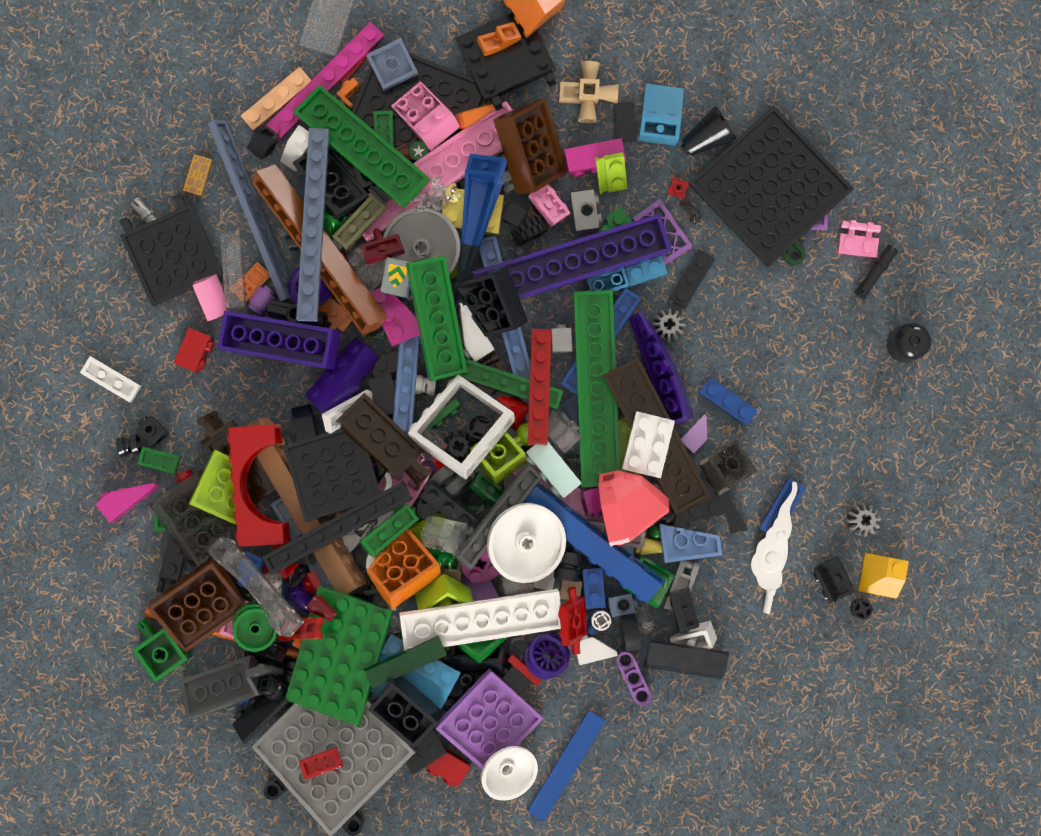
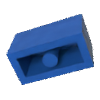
[582,567,605,609]

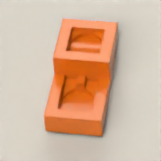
[477,22,521,56]

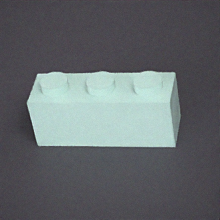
[526,442,582,498]

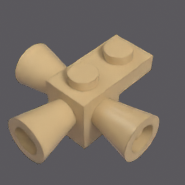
[559,61,619,123]

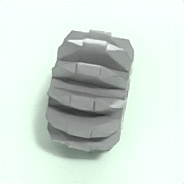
[652,308,685,342]
[847,503,881,537]

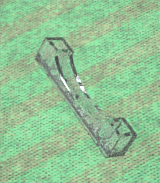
[208,537,304,637]

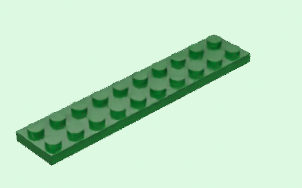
[573,290,620,487]

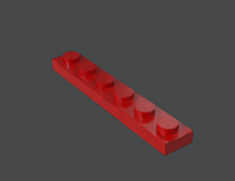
[527,328,552,446]

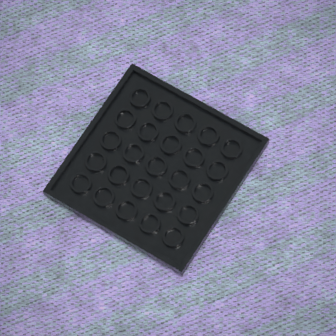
[689,106,854,268]

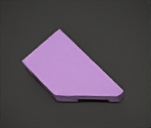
[681,414,707,454]

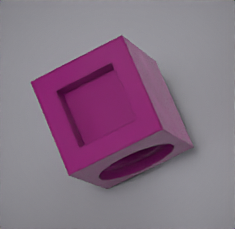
[580,488,603,518]

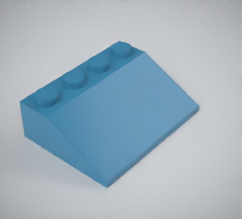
[371,634,461,709]

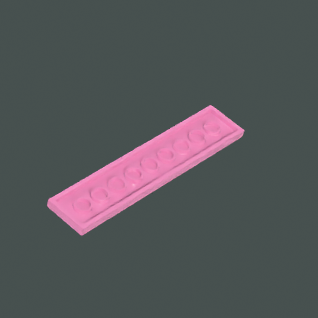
[348,101,512,243]

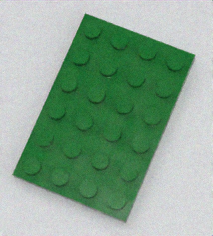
[285,585,394,726]

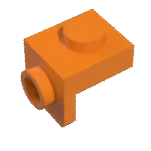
[336,78,360,111]

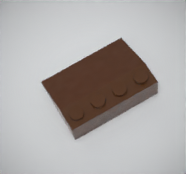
[493,98,568,194]
[147,556,246,653]

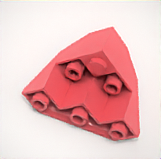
[599,470,669,546]

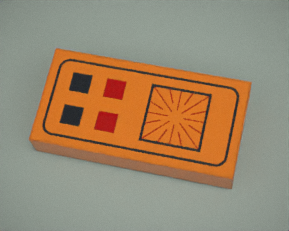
[231,262,270,303]

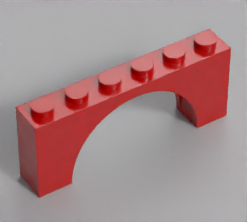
[227,424,291,547]

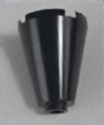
[681,106,737,156]

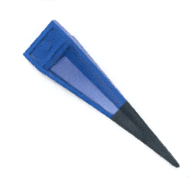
[454,154,507,311]

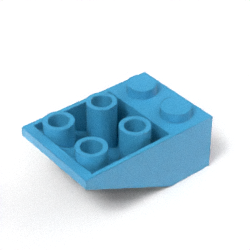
[638,83,684,146]

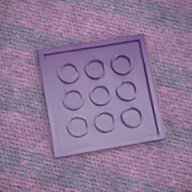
[435,668,544,769]

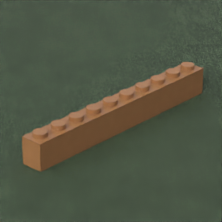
[249,417,367,595]

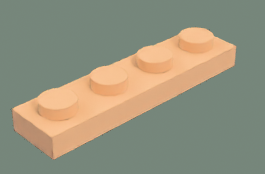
[241,67,311,131]

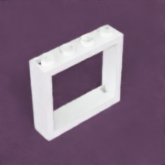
[408,375,515,479]

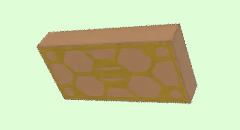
[183,154,213,197]

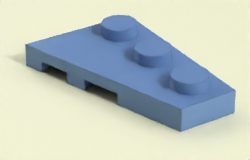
[658,524,722,563]

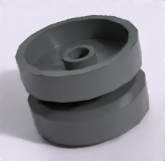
[423,459,473,498]

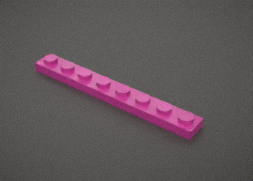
[266,22,385,143]

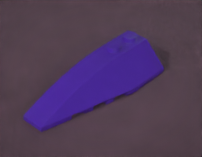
[629,312,694,426]

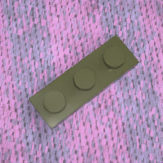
[332,194,387,251]

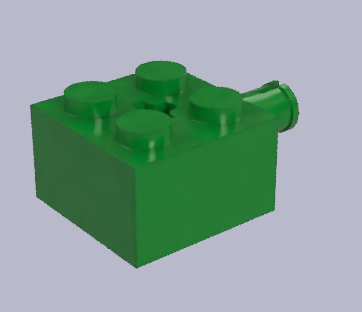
[132,618,193,683]

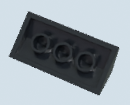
[293,148,369,218]
[644,640,729,679]

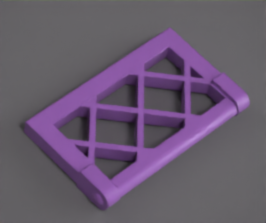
[633,199,693,265]

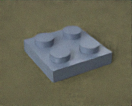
[366,38,418,91]

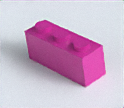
[564,138,626,178]

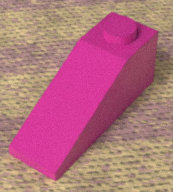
[95,483,160,523]

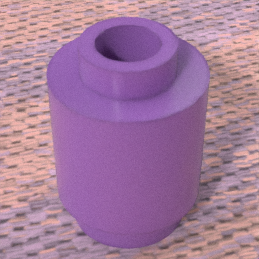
[248,285,275,315]

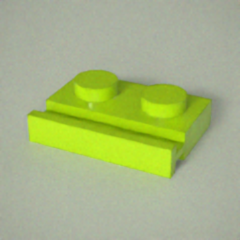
[595,152,627,194]

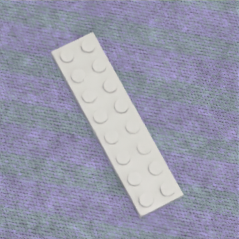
[399,589,561,651]

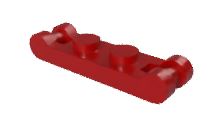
[277,618,324,641]

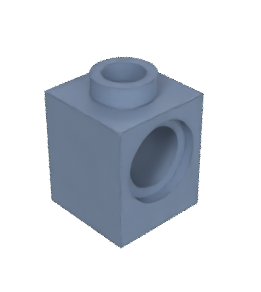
[607,592,638,617]

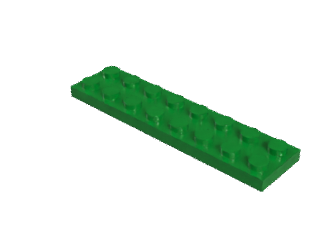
[293,84,430,209]

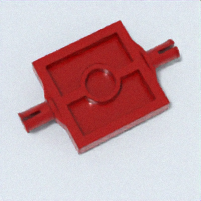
[558,587,587,655]

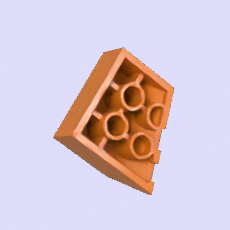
[503,0,566,38]
[366,528,441,610]

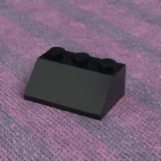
[232,688,289,744]

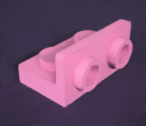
[528,184,570,227]

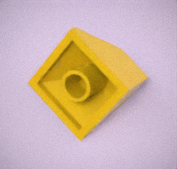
[858,553,909,598]

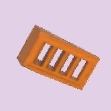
[455,103,495,129]

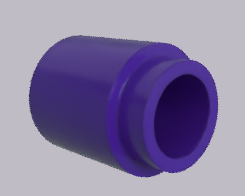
[289,584,314,613]

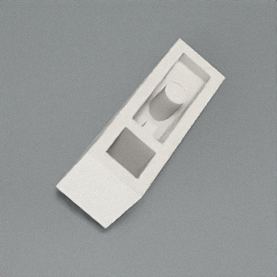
[458,302,494,362]

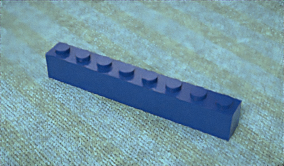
[523,483,665,603]

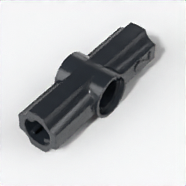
[267,300,328,327]

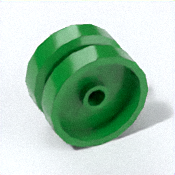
[232,602,278,652]

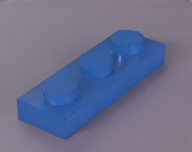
[699,377,758,426]
[758,478,805,533]

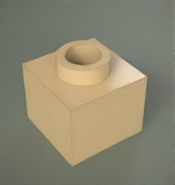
[560,580,582,600]

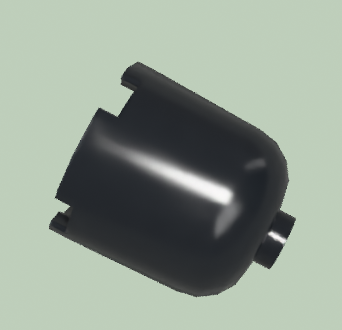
[886,323,931,363]

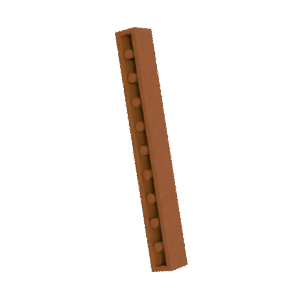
[252,164,387,336]

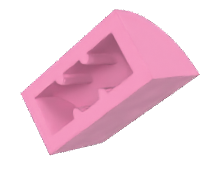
[193,274,231,321]

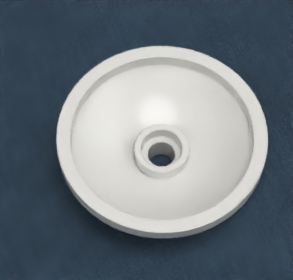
[481,746,538,800]

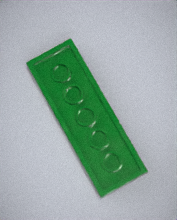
[406,255,467,381]

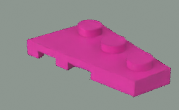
[370,287,420,347]

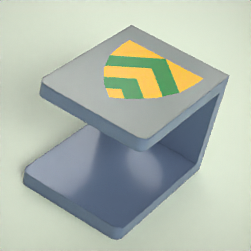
[381,257,410,298]

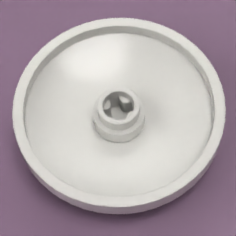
[487,503,566,583]

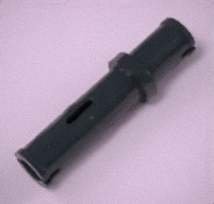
[854,245,898,299]

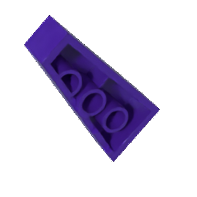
[304,337,379,413]

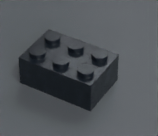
[368,676,444,749]

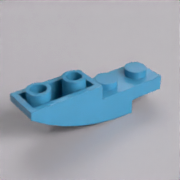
[587,255,668,293]

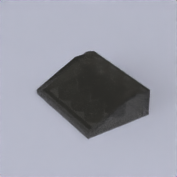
[148,469,237,568]

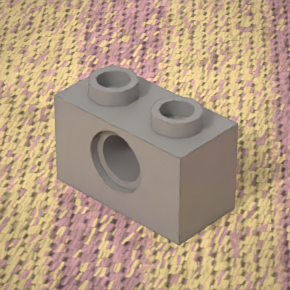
[570,189,602,234]

